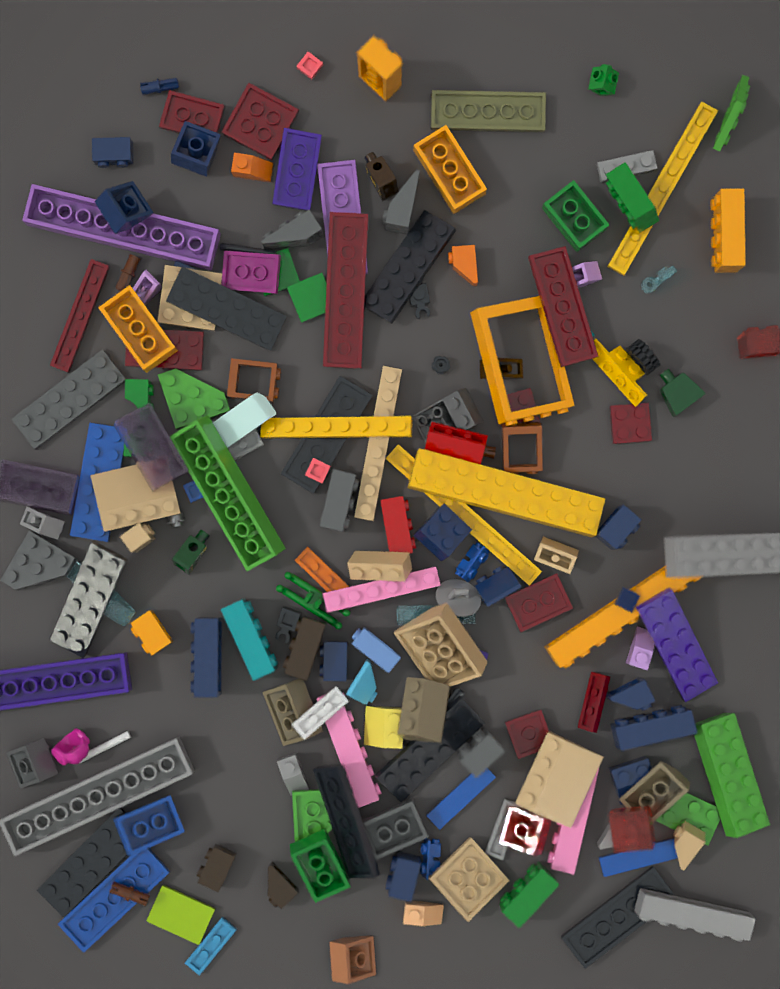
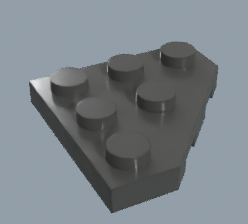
[0,530,77,590]

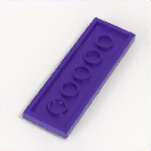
[636,588,718,702]

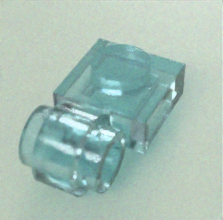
[641,265,677,293]

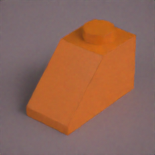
[231,153,273,182]
[448,245,478,286]

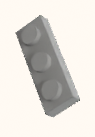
[597,150,657,182]

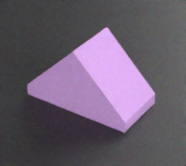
[133,270,162,305]

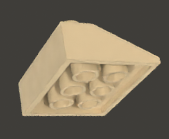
[91,458,180,532]
[394,602,488,687]
[515,731,603,828]

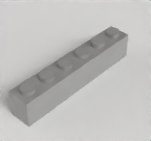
[634,888,756,942]

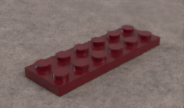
[528,246,598,367]

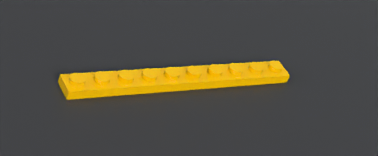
[607,101,718,276]
[385,444,542,586]

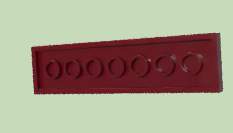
[323,212,368,368]

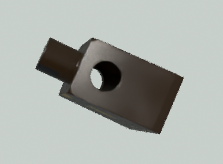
[364,152,399,201]

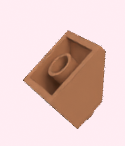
[330,936,376,984]

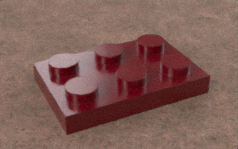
[159,90,225,133]
[504,573,573,632]

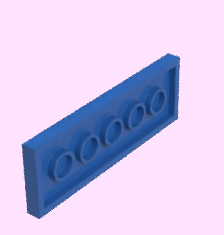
[70,423,128,542]
[58,848,170,953]

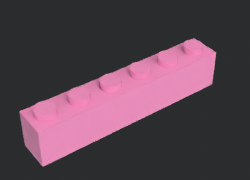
[322,567,441,612]
[317,692,382,808]
[547,766,600,874]

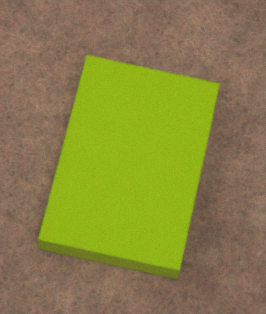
[146,884,216,945]

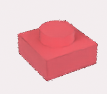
[296,52,323,80]
[305,458,331,484]

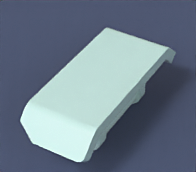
[213,392,276,448]

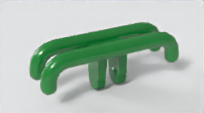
[276,572,351,630]

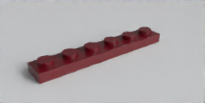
[50,259,110,373]

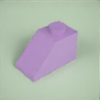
[572,261,602,288]
[626,627,654,670]

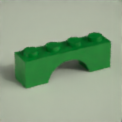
[124,379,154,457]

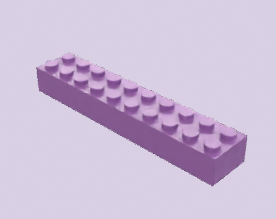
[22,184,221,271]

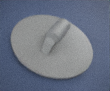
[436,579,481,617]

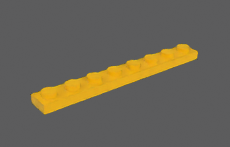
[261,416,412,438]

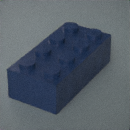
[191,617,222,697]
[610,705,697,751]

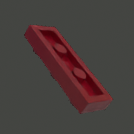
[577,671,611,733]

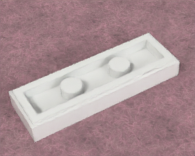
[291,686,349,740]

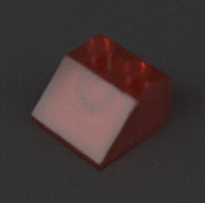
[500,806,552,856]

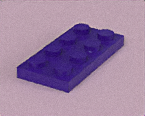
[272,128,322,211]

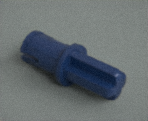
[140,78,179,95]

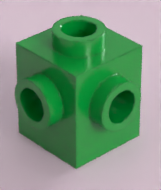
[588,64,619,96]

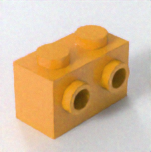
[130,610,174,655]

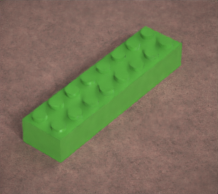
[169,415,286,571]

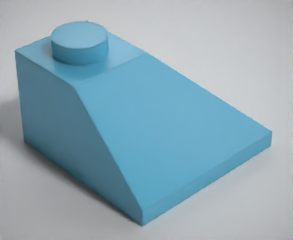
[346,659,378,705]

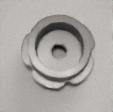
[167,513,186,527]

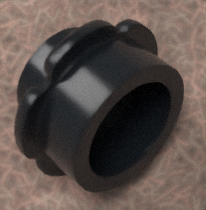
[431,356,450,375]

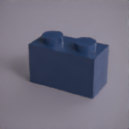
[92,137,134,168]
[320,641,348,681]

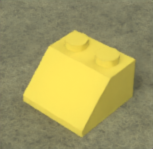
[364,706,403,749]

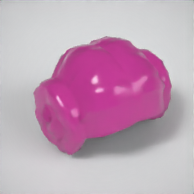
[51,728,90,765]

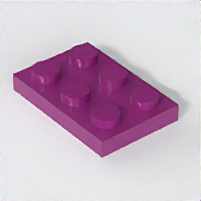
[221,251,281,294]

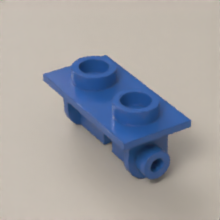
[455,542,490,582]
[420,838,441,880]

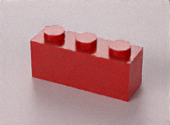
[425,422,488,465]
[380,496,416,554]

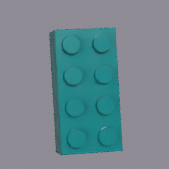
[221,599,278,681]

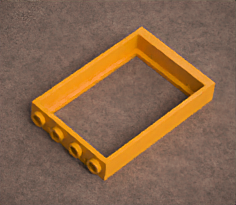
[470,296,575,426]

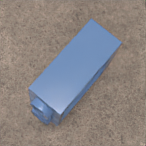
[352,627,401,673]

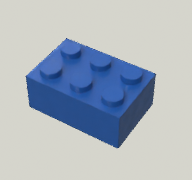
[113,796,185,856]

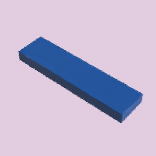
[426,768,496,830]
[598,838,678,877]

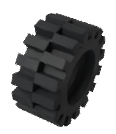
[626,339,660,375]

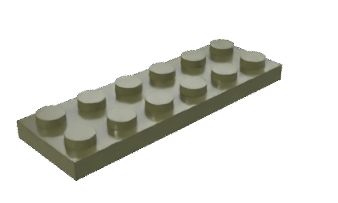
[431,90,546,132]

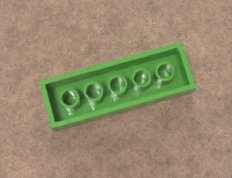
[694,713,770,838]

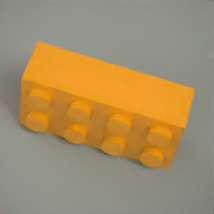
[357,36,402,102]
[413,125,487,214]
[710,189,746,272]
[98,285,178,373]

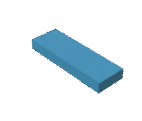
[185,917,237,976]

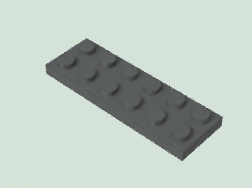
[12,349,126,450]

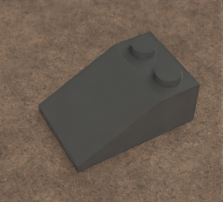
[383,170,420,235]

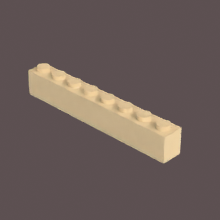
[354,366,402,521]

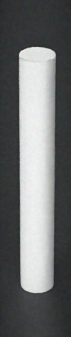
[79,731,131,764]

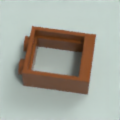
[227,358,281,403]
[502,422,543,475]

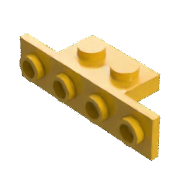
[593,338,647,407]

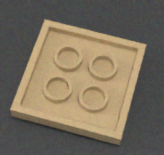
[157,265,222,331]
[428,837,509,922]

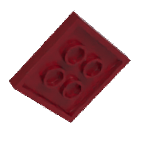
[221,83,299,161]

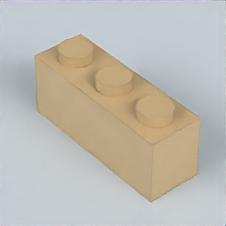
[348,551,412,581]

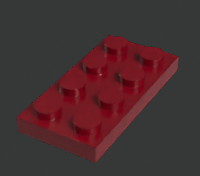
[125,330,204,371]

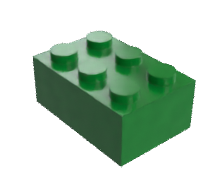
[605,162,659,233]
[542,180,609,252]
[290,829,350,903]
[499,861,559,928]

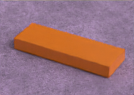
[295,547,349,592]

